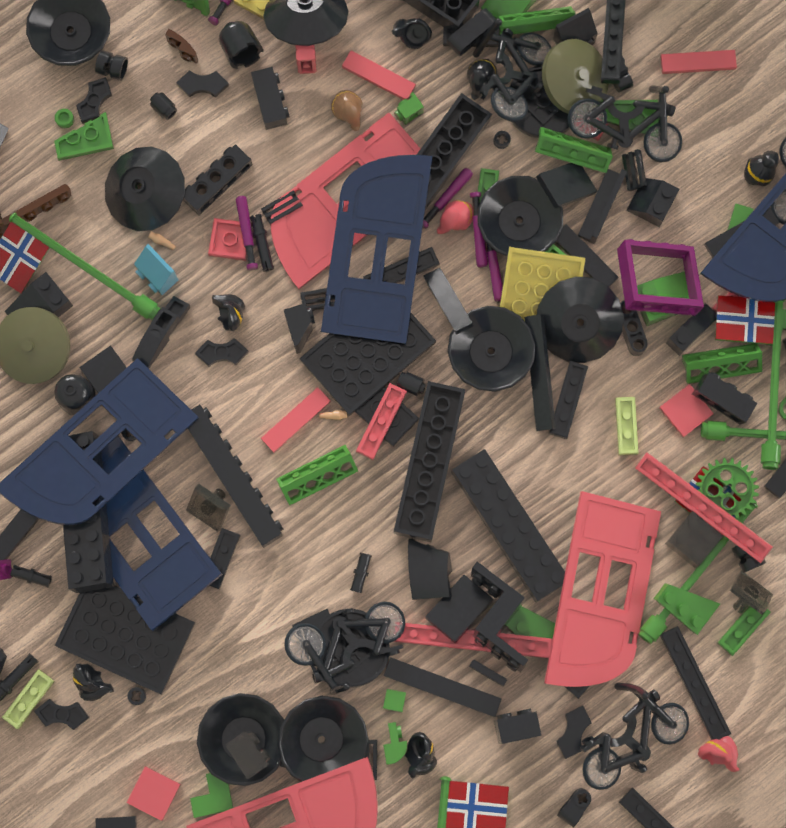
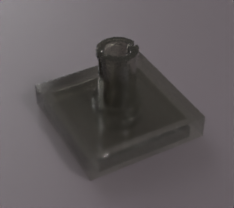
[186,484,231,532]
[730,570,773,615]

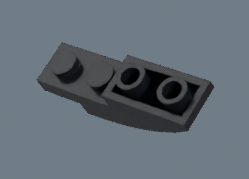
[132,296,190,369]

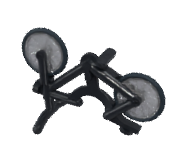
[473,18,552,122]
[568,85,682,162]
[284,601,405,695]
[580,682,689,790]

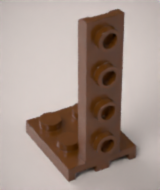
[0,184,72,239]

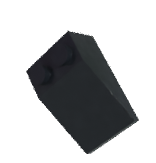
[5,272,73,317]

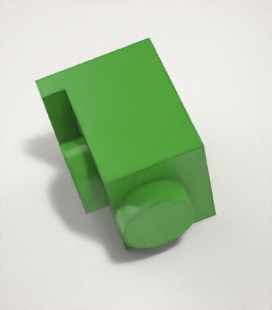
[394,92,424,125]

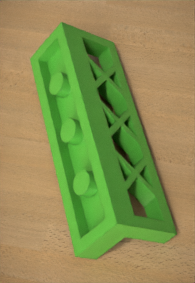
[498,6,576,34]
[535,127,613,173]
[682,344,762,384]
[276,445,358,505]

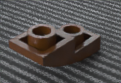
[165,28,198,63]

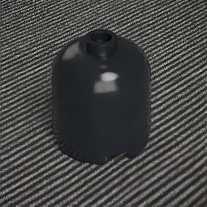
[218,21,264,69]
[54,374,96,415]

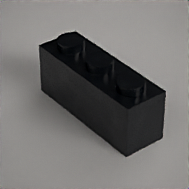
[251,67,290,130]
[692,372,757,425]

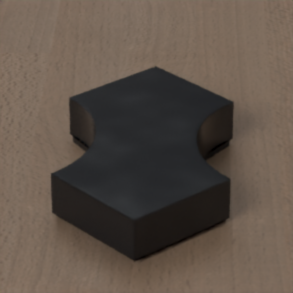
[176,70,229,97]
[76,77,112,124]
[195,338,249,367]
[34,699,90,730]
[556,705,592,759]

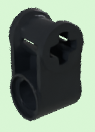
[557,788,591,828]

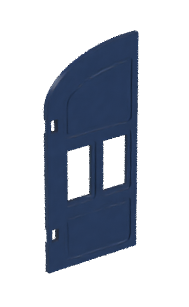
[321,155,432,344]
[700,173,786,302]
[0,358,198,525]
[102,435,223,631]

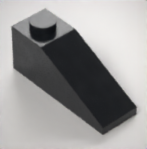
[666,303,716,356]

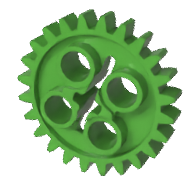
[695,458,759,520]

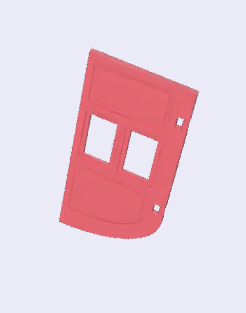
[271,113,421,289]
[544,491,661,687]
[186,757,378,828]

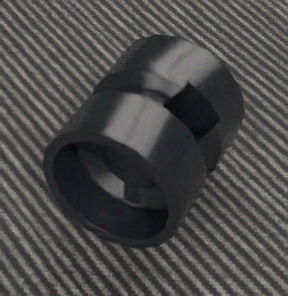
[95,50,128,81]
[731,546,766,573]

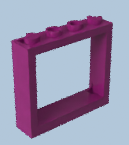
[617,239,704,316]

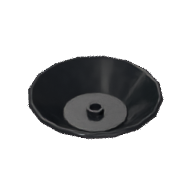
[26,0,110,66]
[263,0,349,46]
[105,146,185,231]
[478,176,563,257]
[537,276,624,363]
[447,306,536,392]
[197,693,284,786]
[277,695,369,782]

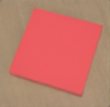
[208,218,252,261]
[659,384,714,438]
[127,766,181,821]

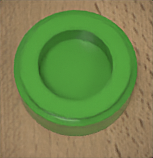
[55,109,74,129]

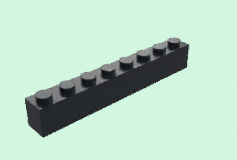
[188,404,284,548]

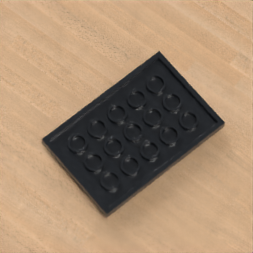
[299,313,436,416]
[55,586,196,695]

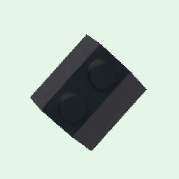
[553,8,598,45]
[626,178,680,227]
[284,303,315,354]

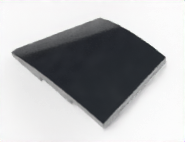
[408,538,452,600]

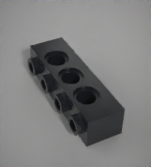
[183,144,253,216]

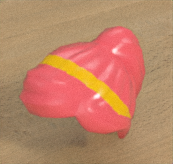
[437,200,474,234]
[698,736,739,772]

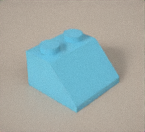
[134,244,179,295]

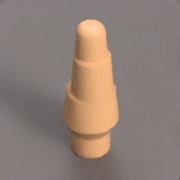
[148,231,175,250]
[319,410,348,420]

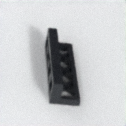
[578,169,627,244]

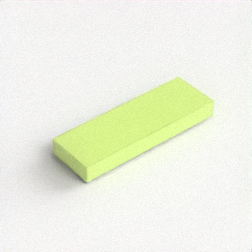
[615,397,639,455]
[2,669,55,729]

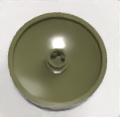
[542,39,609,115]
[0,307,70,384]

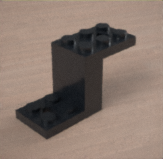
[471,562,528,673]

